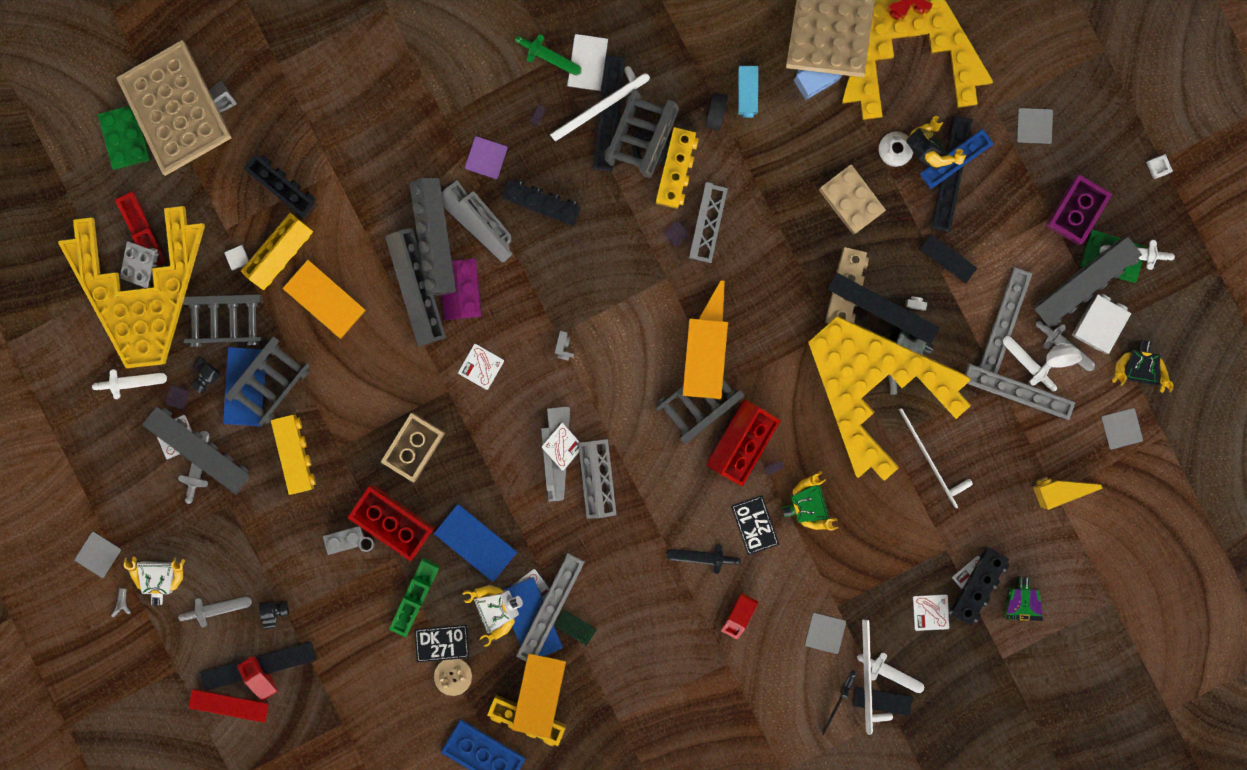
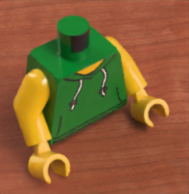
[782,471,838,531]

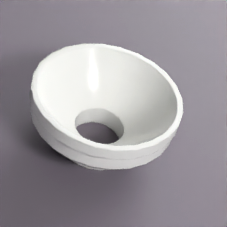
[879,132,913,167]
[1046,343,1082,368]

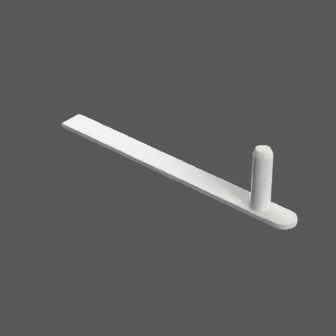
[550,66,650,141]
[898,408,973,508]
[862,619,893,735]

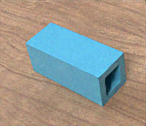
[738,66,758,118]

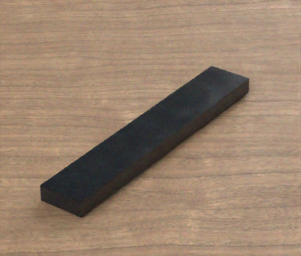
[593,55,625,172]
[931,116,973,232]
[827,273,940,345]
[200,641,317,691]

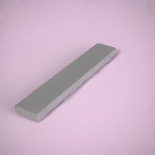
[979,267,1033,374]
[964,364,1076,420]
[516,553,585,661]

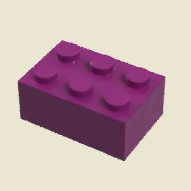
[1045,175,1112,245]

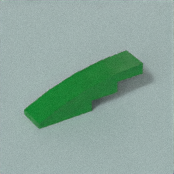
[389,558,440,638]

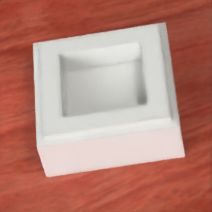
[1146,154,1173,179]
[224,245,249,270]

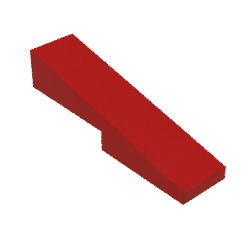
[115,190,167,268]
[188,689,269,723]

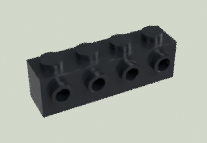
[243,154,318,219]
[502,179,581,227]
[949,546,1009,626]

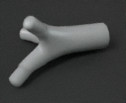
[887,374,897,395]
[111,588,131,617]

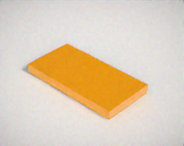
[283,260,366,339]
[683,319,728,399]
[512,653,566,738]

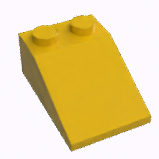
[1033,478,1103,510]

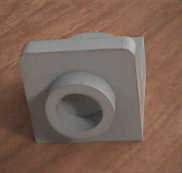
[555,331,574,361]

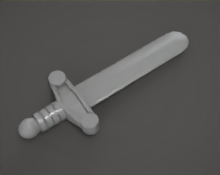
[1036,321,1095,371]
[178,431,210,504]
[178,597,252,627]

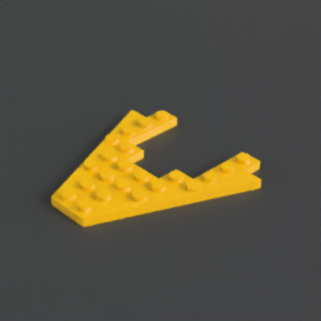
[842,0,993,120]
[58,206,205,368]
[808,316,971,481]

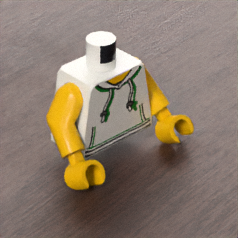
[124,557,185,605]
[462,585,523,647]

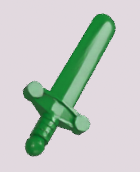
[515,35,582,76]

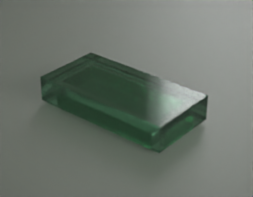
[554,609,597,646]

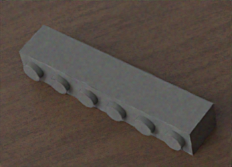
[409,178,456,296]
[385,228,446,347]
[1032,235,1142,327]
[142,407,250,495]

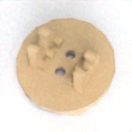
[434,659,472,696]

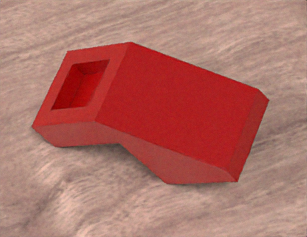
[886,0,933,20]
[721,593,759,640]
[237,656,278,701]

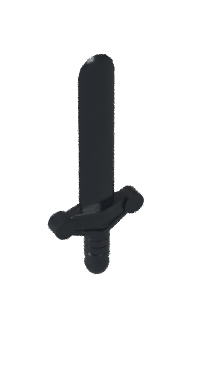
[666,544,741,574]
[822,670,857,735]

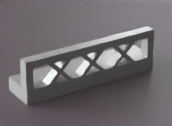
[689,182,728,263]
[578,439,617,519]

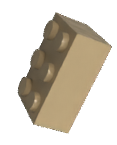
[819,165,886,235]
[381,413,445,482]

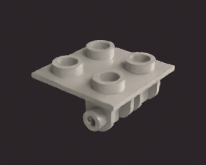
[120,241,159,288]

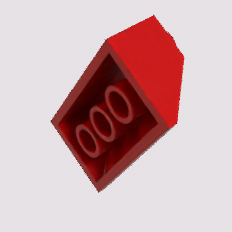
[706,399,781,487]
[348,484,435,561]

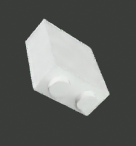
[1071,294,1131,354]

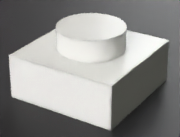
[905,297,927,311]

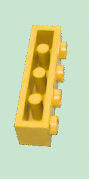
[656,127,699,209]
[241,213,313,290]
[271,414,316,495]
[487,695,566,746]

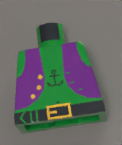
[1003,577,1043,621]

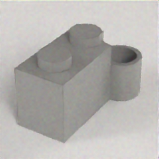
[323,526,375,555]

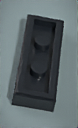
[919,234,977,284]
[852,686,913,716]

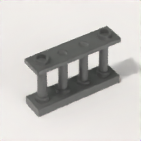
[605,89,679,178]
[183,295,264,347]
[225,336,310,426]
[656,379,745,444]

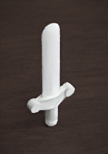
[1100,240,1175,270]
[1003,336,1057,391]
[92,369,167,399]
[857,653,924,693]

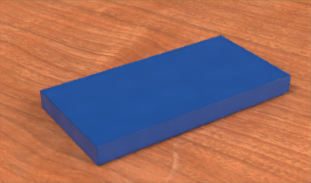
[223,347,267,426]
[434,504,517,582]
[502,577,563,656]
[441,719,526,770]

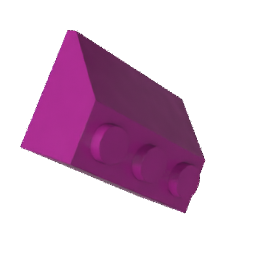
[442,259,482,321]

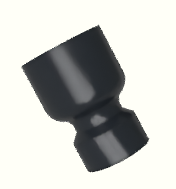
[190,357,221,394]
[259,601,289,629]

